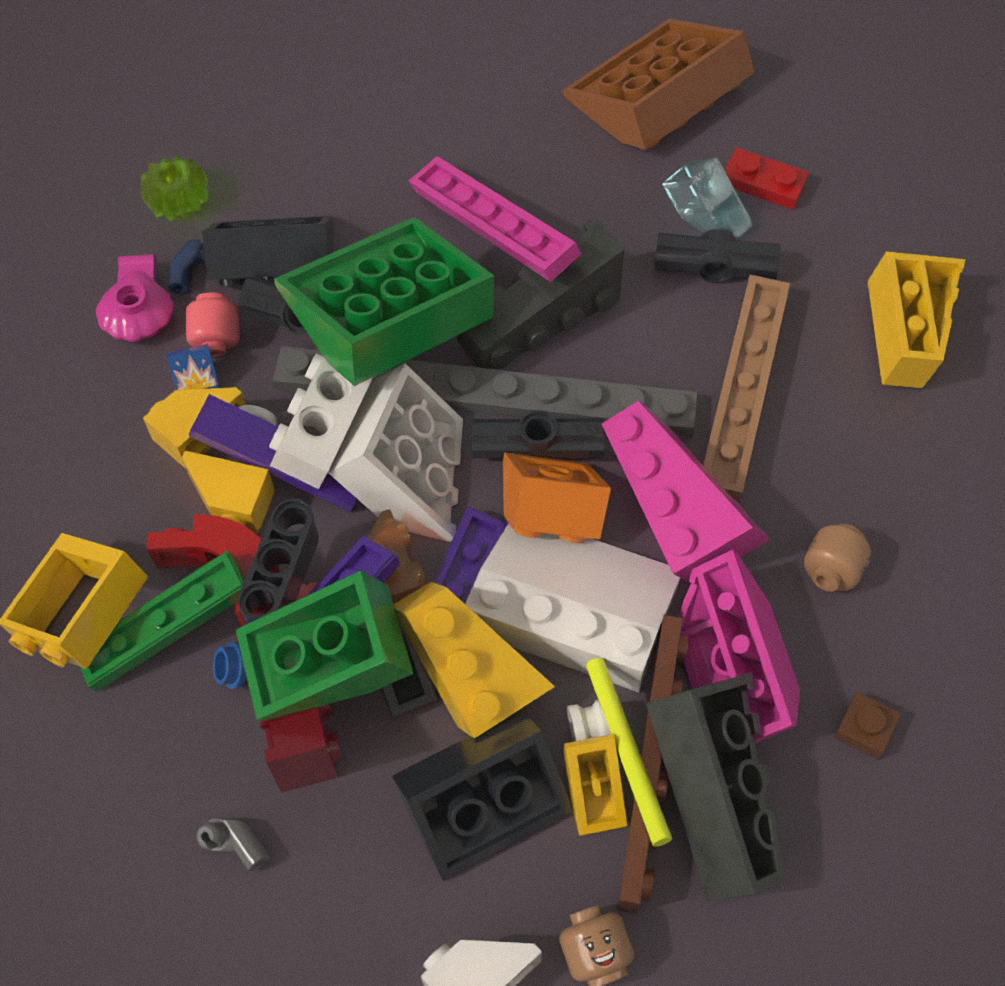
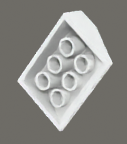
[465,523,681,692]

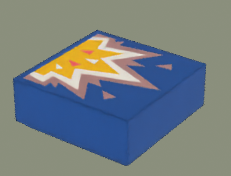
[166,344,219,390]

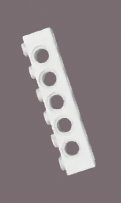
[269,353,373,489]

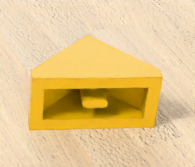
[563,734,627,836]

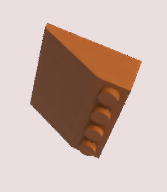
[562,19,754,150]

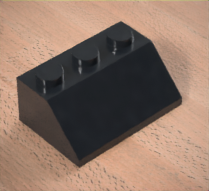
[202,215,333,286]
[392,710,574,881]

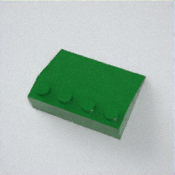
[274,217,494,386]

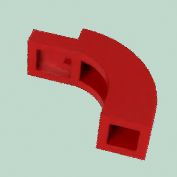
[146,514,280,627]

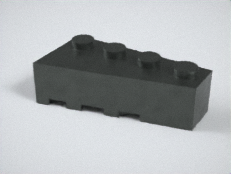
[457,216,624,369]
[646,672,785,902]

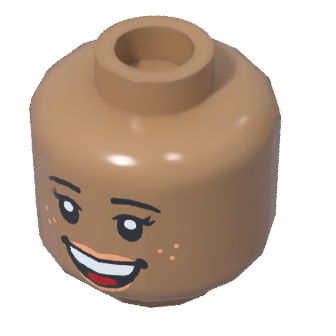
[804,524,872,592]
[559,905,635,986]

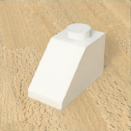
[421,940,542,986]

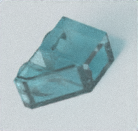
[662,157,753,240]

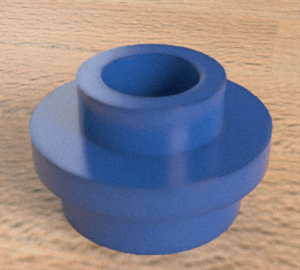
[213,642,247,689]

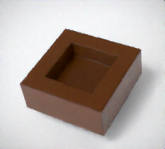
[834,692,901,760]

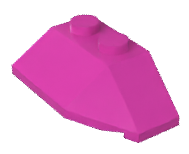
[679,550,800,743]

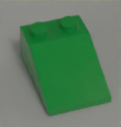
[236,571,413,722]

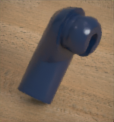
[168,239,206,294]

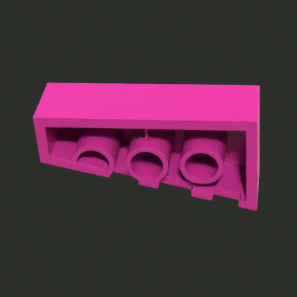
[602,401,771,582]

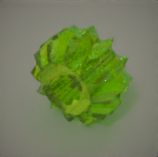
[141,153,208,222]

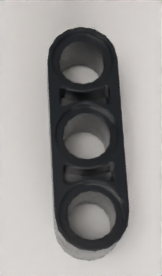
[237,499,319,625]

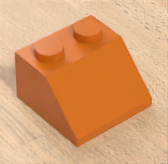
[503,452,611,543]

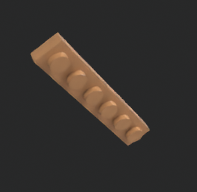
[703,275,790,501]

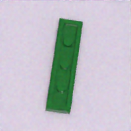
[80,550,246,692]

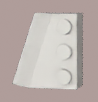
[328,363,463,542]

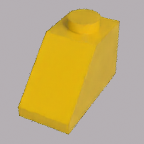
[143,387,246,469]
[182,451,275,535]

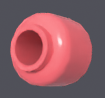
[186,293,240,357]

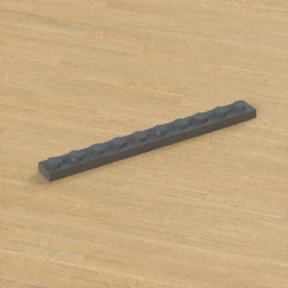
[272,346,697,437]

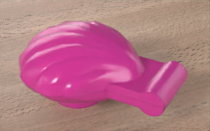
[96,254,174,342]

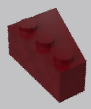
[259,703,343,793]

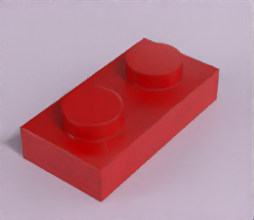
[721,147,809,210]

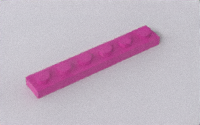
[409,156,581,282]

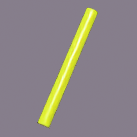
[586,658,672,847]

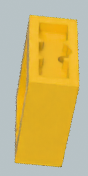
[0,533,149,669]

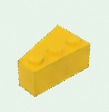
[868,251,966,388]
[394,582,555,739]

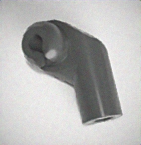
[196,818,270,872]

